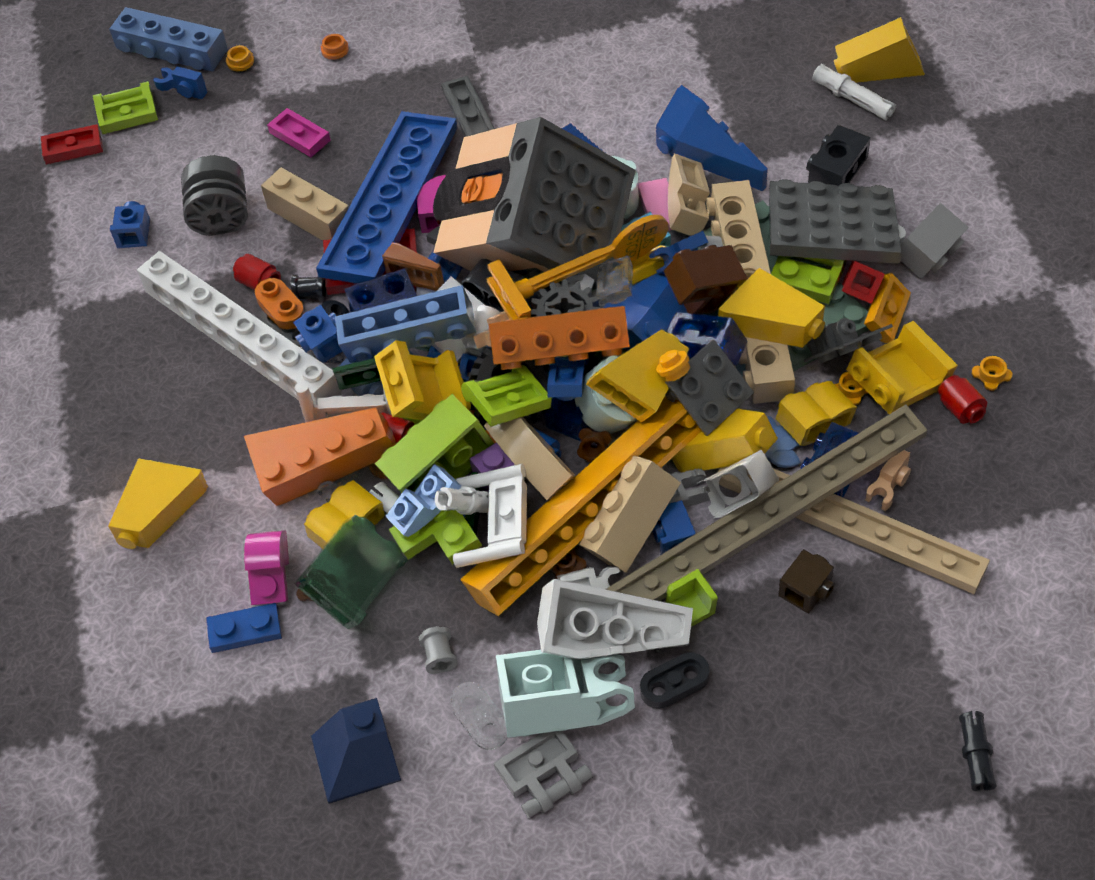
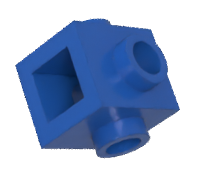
[294,305,342,364]

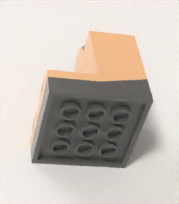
[433,117,636,290]

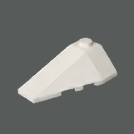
[537,579,693,659]

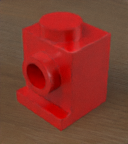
[841,261,885,304]

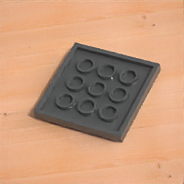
[769,179,902,264]

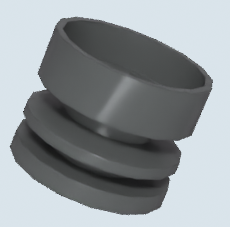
[181,155,248,236]

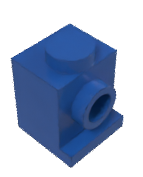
[110,201,150,248]
[652,500,696,555]

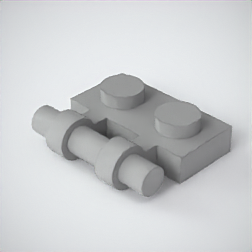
[494,731,593,818]

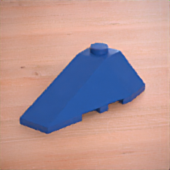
[656,85,768,191]
[603,273,687,352]

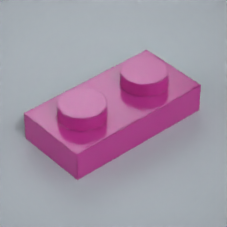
[267,108,331,157]

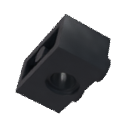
[806,125,871,186]

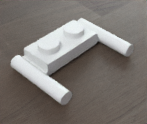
[295,382,392,422]
[453,464,527,568]

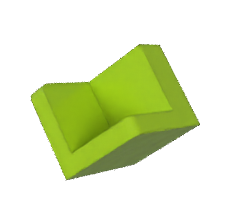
[665,569,718,627]

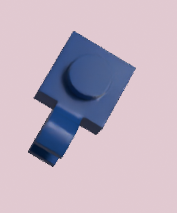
[153,66,207,99]
[649,231,708,274]

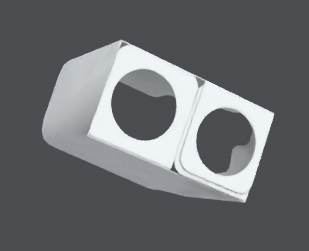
[698,450,779,519]

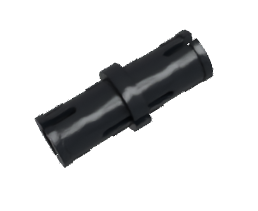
[959,711,997,791]

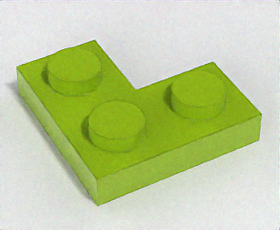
[389,510,482,565]

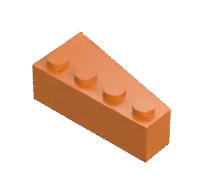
[244,407,397,506]

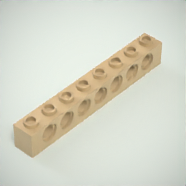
[706,180,795,404]

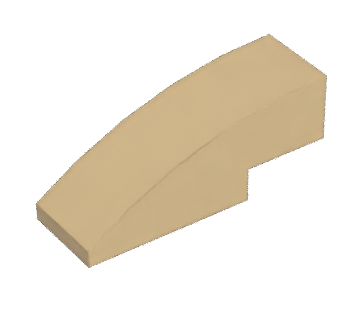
[668,153,710,236]
[484,417,576,500]

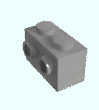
[900,202,969,279]

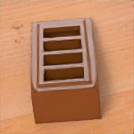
[382,242,444,291]

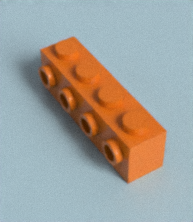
[488,306,630,370]

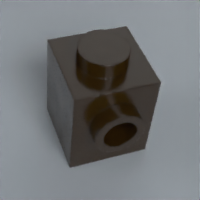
[778,549,835,614]

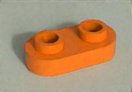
[255,278,305,330]

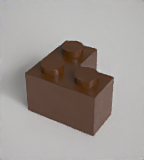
[664,245,748,317]

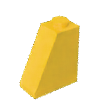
[834,17,925,83]
[718,268,825,348]
[586,329,689,422]
[672,408,778,473]
[108,458,208,549]

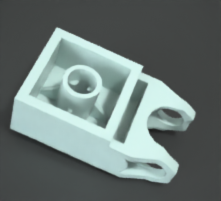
[496,650,635,738]

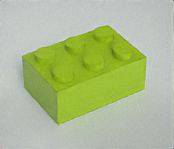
[375,394,494,494]

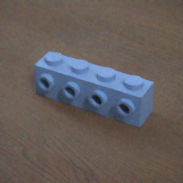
[109,7,228,72]
[335,285,476,363]

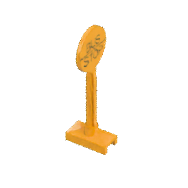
[487,215,669,320]

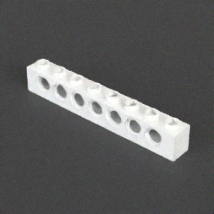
[137,251,342,405]

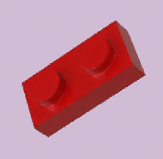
[40,124,103,165]

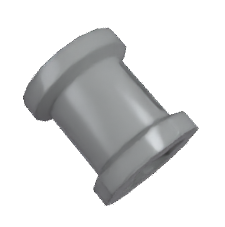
[419,626,458,674]

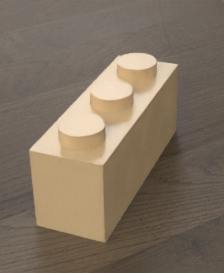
[261,167,349,240]
[579,455,681,573]

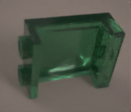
[294,515,408,629]

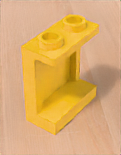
[846,321,958,414]
[374,340,471,420]

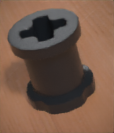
[291,274,327,302]

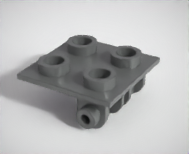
[804,318,893,364]
[665,339,754,436]

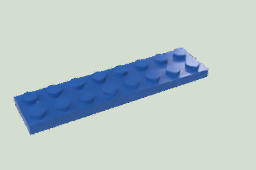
[316,111,457,286]

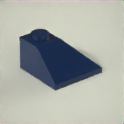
[311,698,401,804]

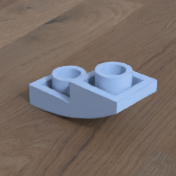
[386,464,461,537]

